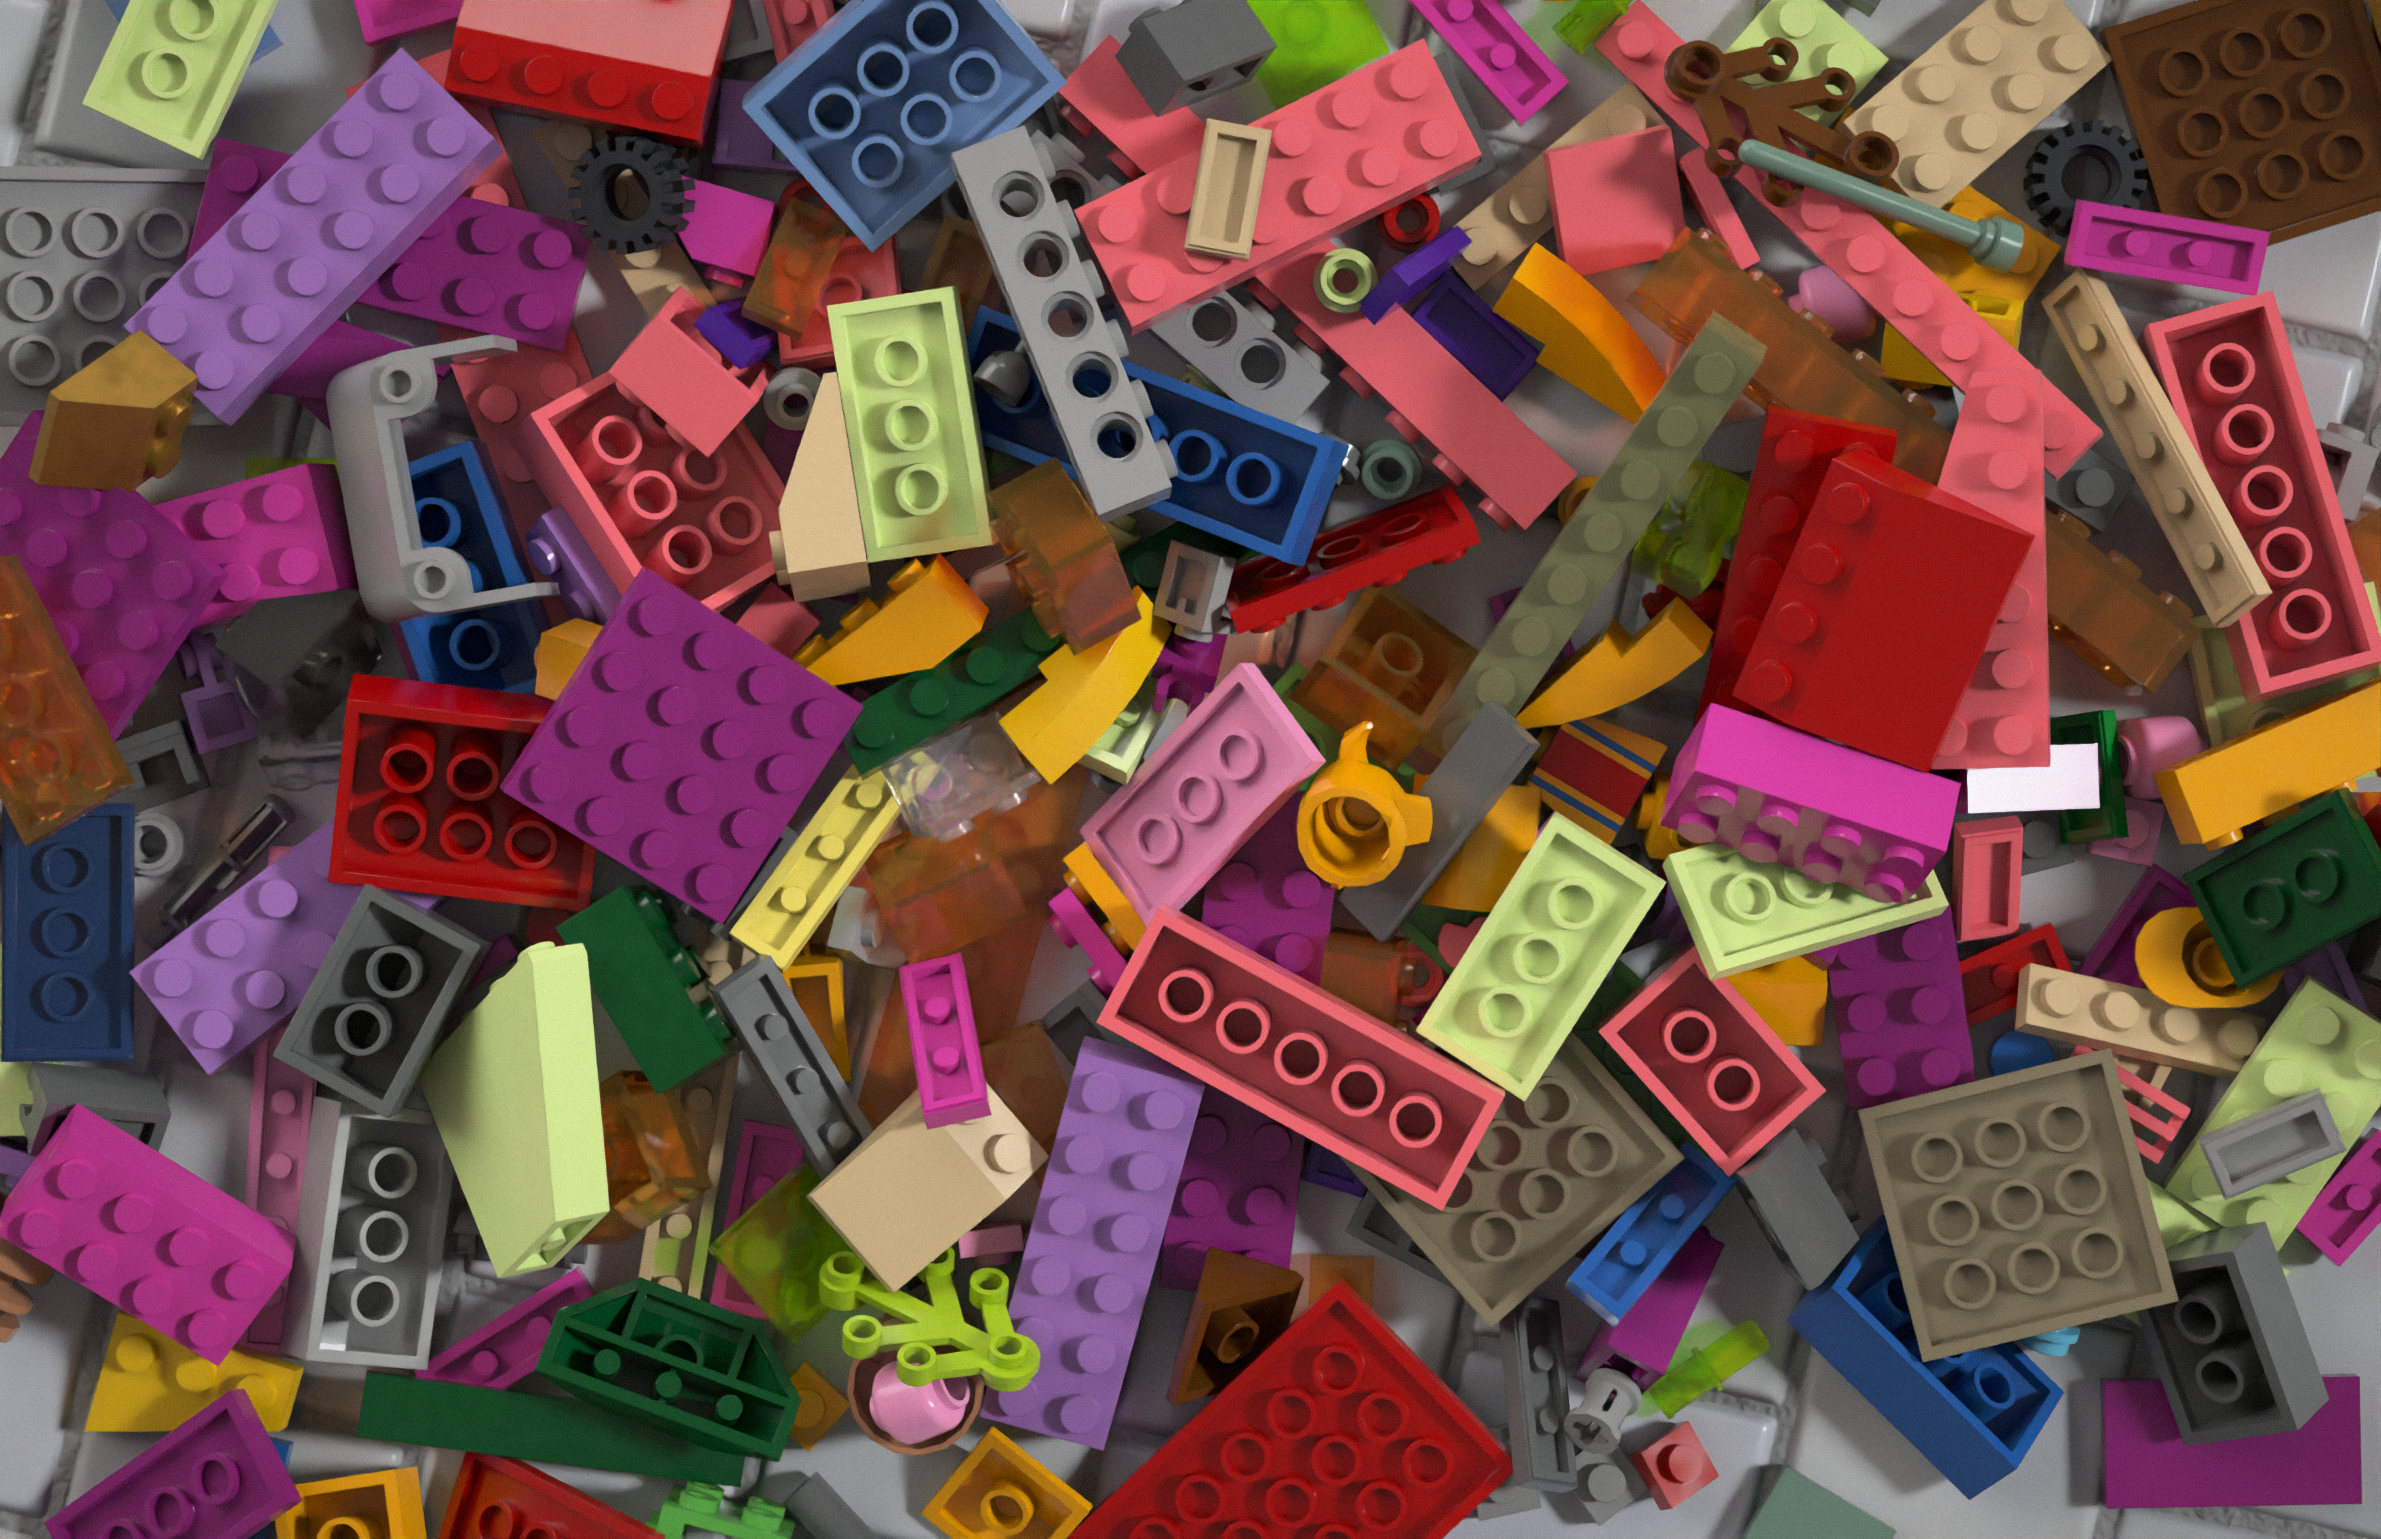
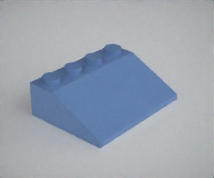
[742,0,1067,253]

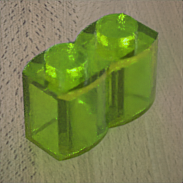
[1631,459,1749,600]

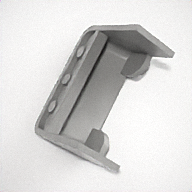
[326,334,560,623]

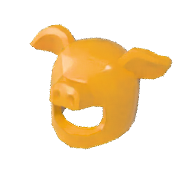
[1296,721,1433,890]

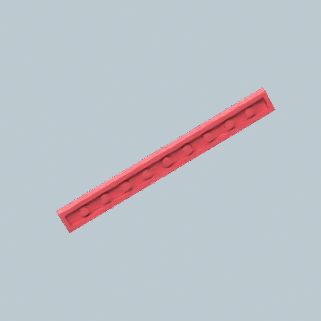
[1593,0,2103,482]

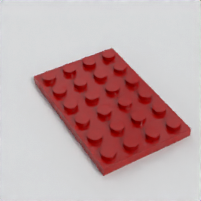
[1066,1276,1513,1539]

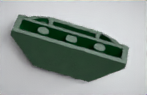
[534,1277,802,1462]

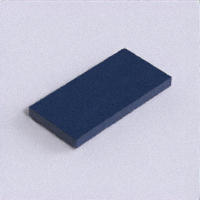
[1,803,135,1062]

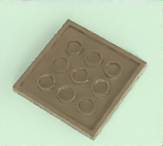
[1338,1029,1685,1328]
[1858,1048,2179,1362]

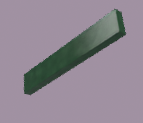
[356,1370,745,1487]

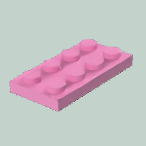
[1079,663,1326,928]

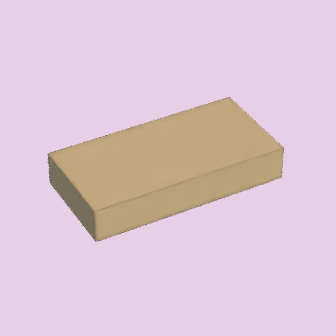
[1183,118,1272,262]

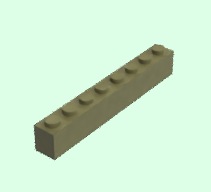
[1418,310,1768,760]

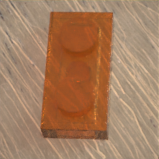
[741,196,849,341]

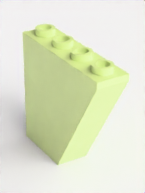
[419,941,610,1279]

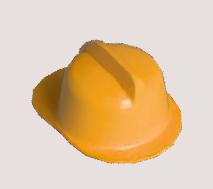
[2134,907,2285,1009]

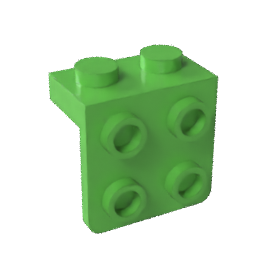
[645,1481,796,1539]

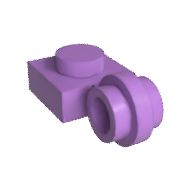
[175,632,261,757]

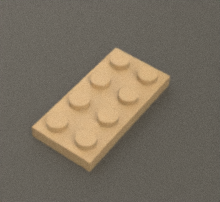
[1838,0,2112,209]

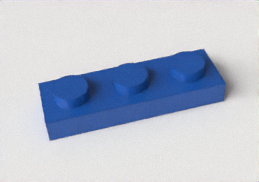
[1565,1141,1736,1328]

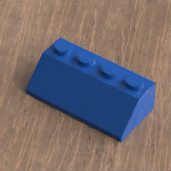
[400,440,552,696]
[1787,1214,2064,1500]

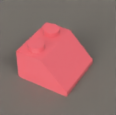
[608,285,778,457]

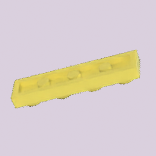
[729,750,933,974]

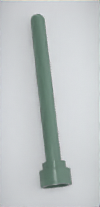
[1738,139,2024,273]

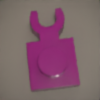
[1151,620,1228,718]

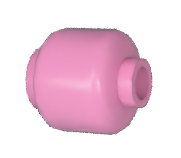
[1788,264,1880,349]
[2117,715,2209,801]
[870,1352,970,1445]

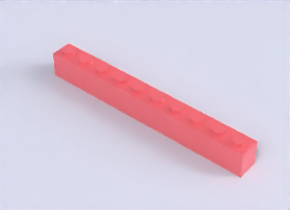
[1057,34,1578,533]

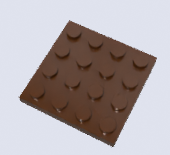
[2099,0,2381,247]

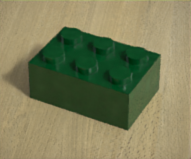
[556,885,744,1095]

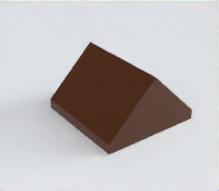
[1165,1246,1304,1406]

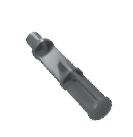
[141,794,296,951]

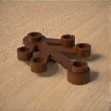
[1664,37,1899,208]

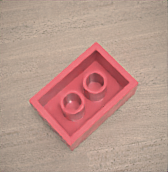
[1594,940,1826,1177]

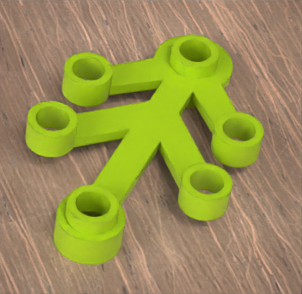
[819,1247,1041,1392]

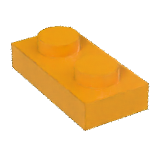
[1063,841,1147,956]

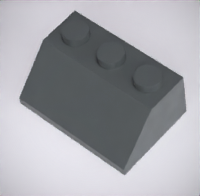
[272,883,493,1118]
[2136,1221,2329,1446]

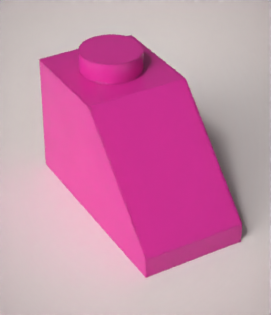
[678,175,779,289]

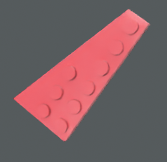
[1856,369,2051,769]

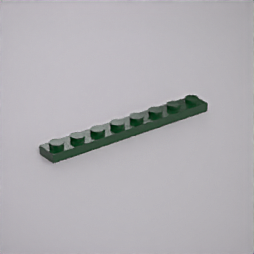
[840,521,1259,780]

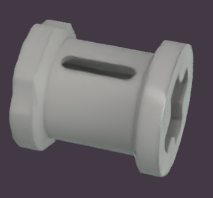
[1563,1368,1642,1454]

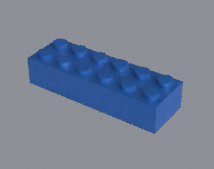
[967,305,1350,567]

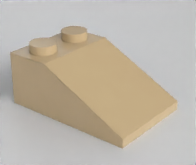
[769,372,872,603]
[806,1083,1050,1293]

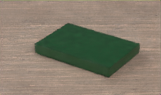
[2182,787,2381,991]

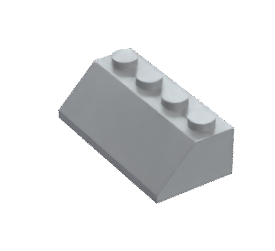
[279,1096,454,1370]

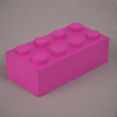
[153,463,359,634]
[1660,703,1961,904]
[0,1103,296,1366]

